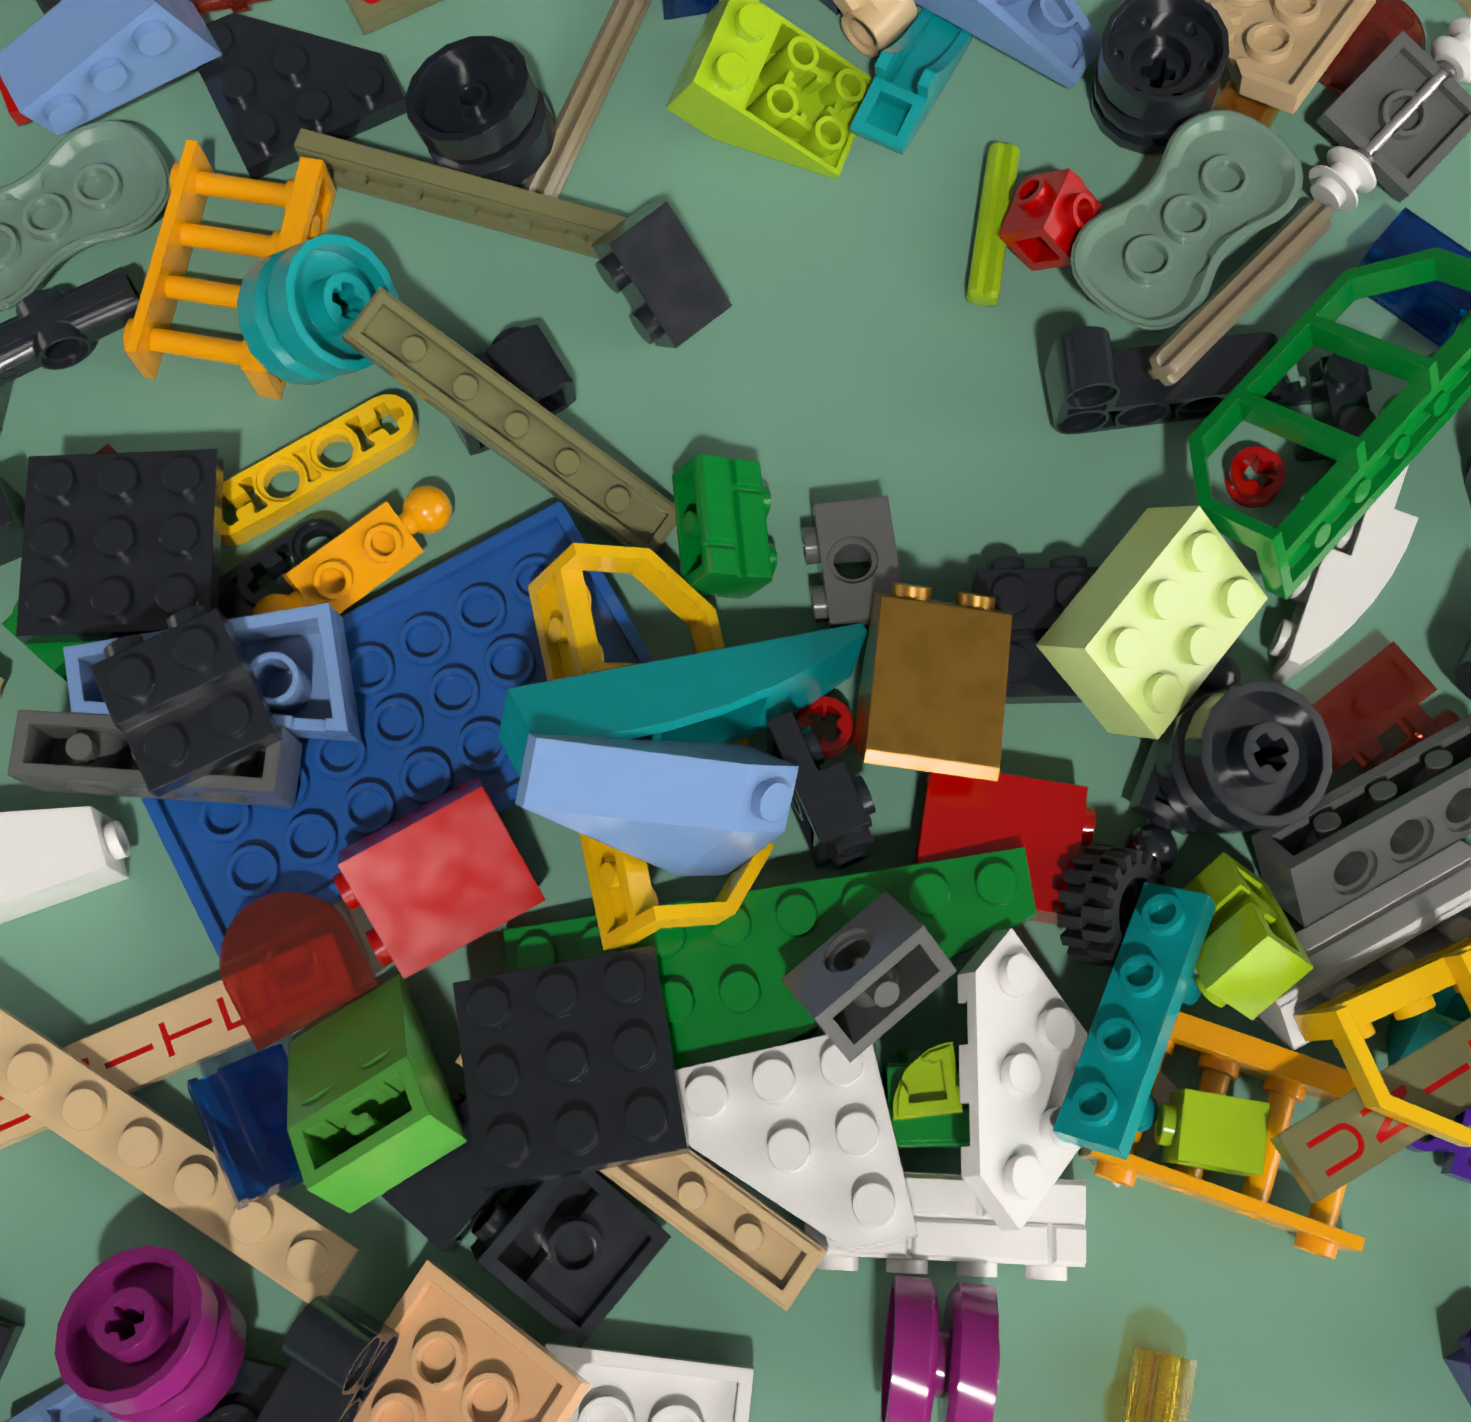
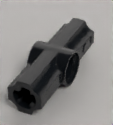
[0,266,140,386]

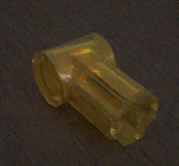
[1121,1347,1197,1422]

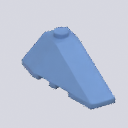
[914,0,1101,89]

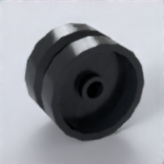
[405,36,556,187]
[1156,680,1332,834]

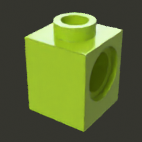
[1155,1088,1270,1177]

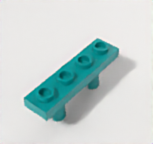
[1053,882,1216,1160]

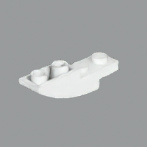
[1269,465,1419,682]

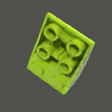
[666,0,874,179]

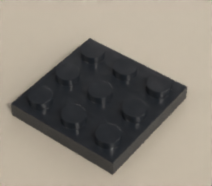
[16,449,224,644]
[453,945,689,1192]

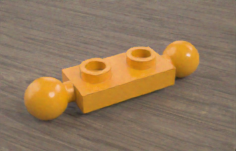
[252,485,452,615]

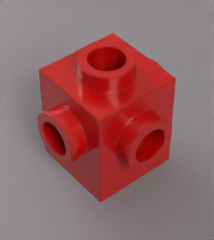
[998,168,1103,271]

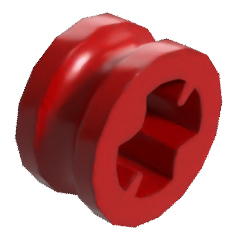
[1224,446,1287,508]
[797,696,854,759]

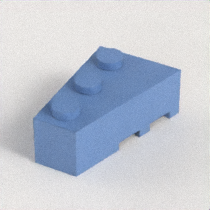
[0,0,223,136]

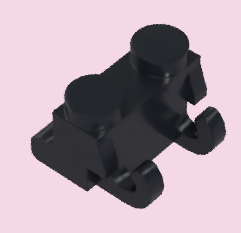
[1284,353,1376,463]

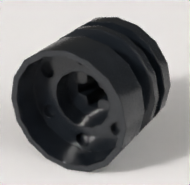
[1091,0,1230,154]

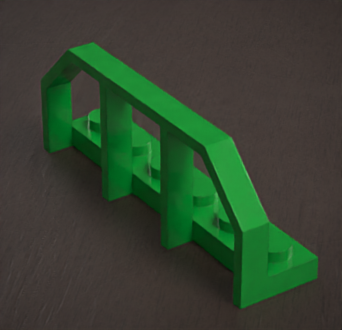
[1188,247,1471,600]

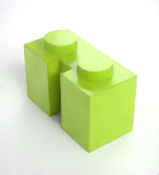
[1183,852,1314,1020]

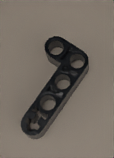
[1044,326,1291,435]
[255,1295,400,1422]

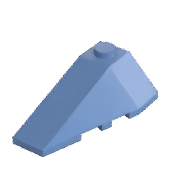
[515,734,799,876]

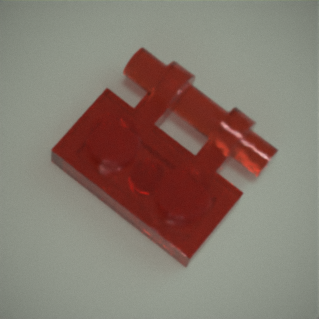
[1312,641,1460,773]

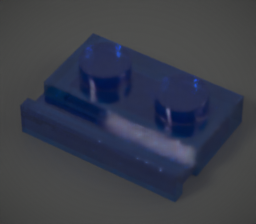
[187,1043,304,1210]

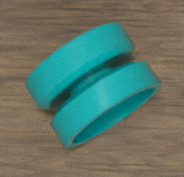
[237,233,398,385]

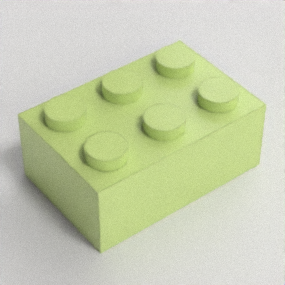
[1036,506,1268,740]

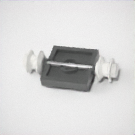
[1309,17,1471,212]

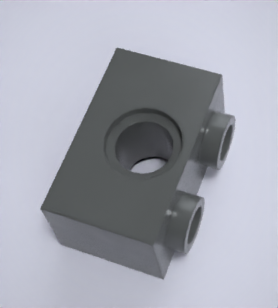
[802,495,901,638]
[781,891,957,1063]

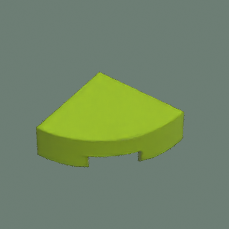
[891,1041,963,1121]

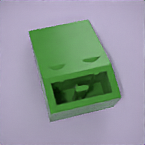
[287,974,468,1213]

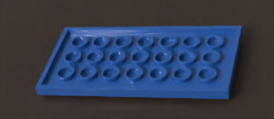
[141,501,654,963]

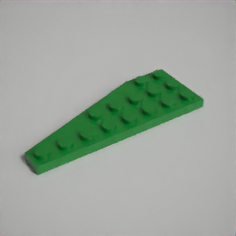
[503,847,1037,1070]

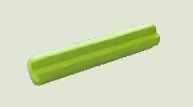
[966,141,1020,307]

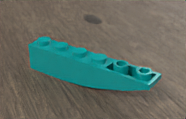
[498,623,868,778]

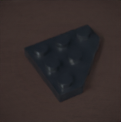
[197,13,407,179]

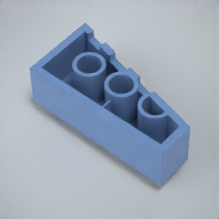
[63,603,362,742]

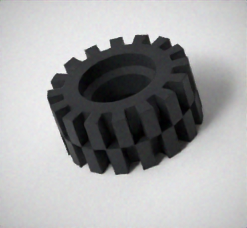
[1057,844,1166,968]

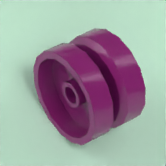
[54,1245,247,1422]
[880,1275,1000,1422]

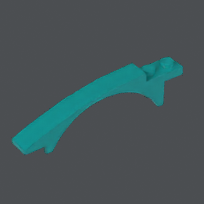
[849,8,974,155]

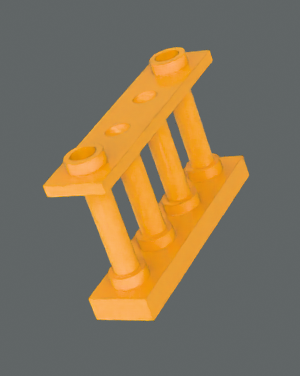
[123,139,337,400]
[1079,1011,1365,1260]

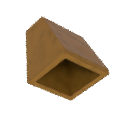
[851,582,1012,781]

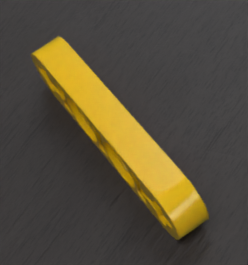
[221,394,419,546]

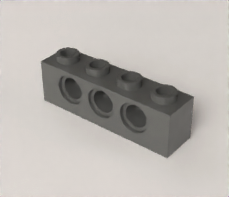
[7,710,303,808]
[1251,714,1471,928]

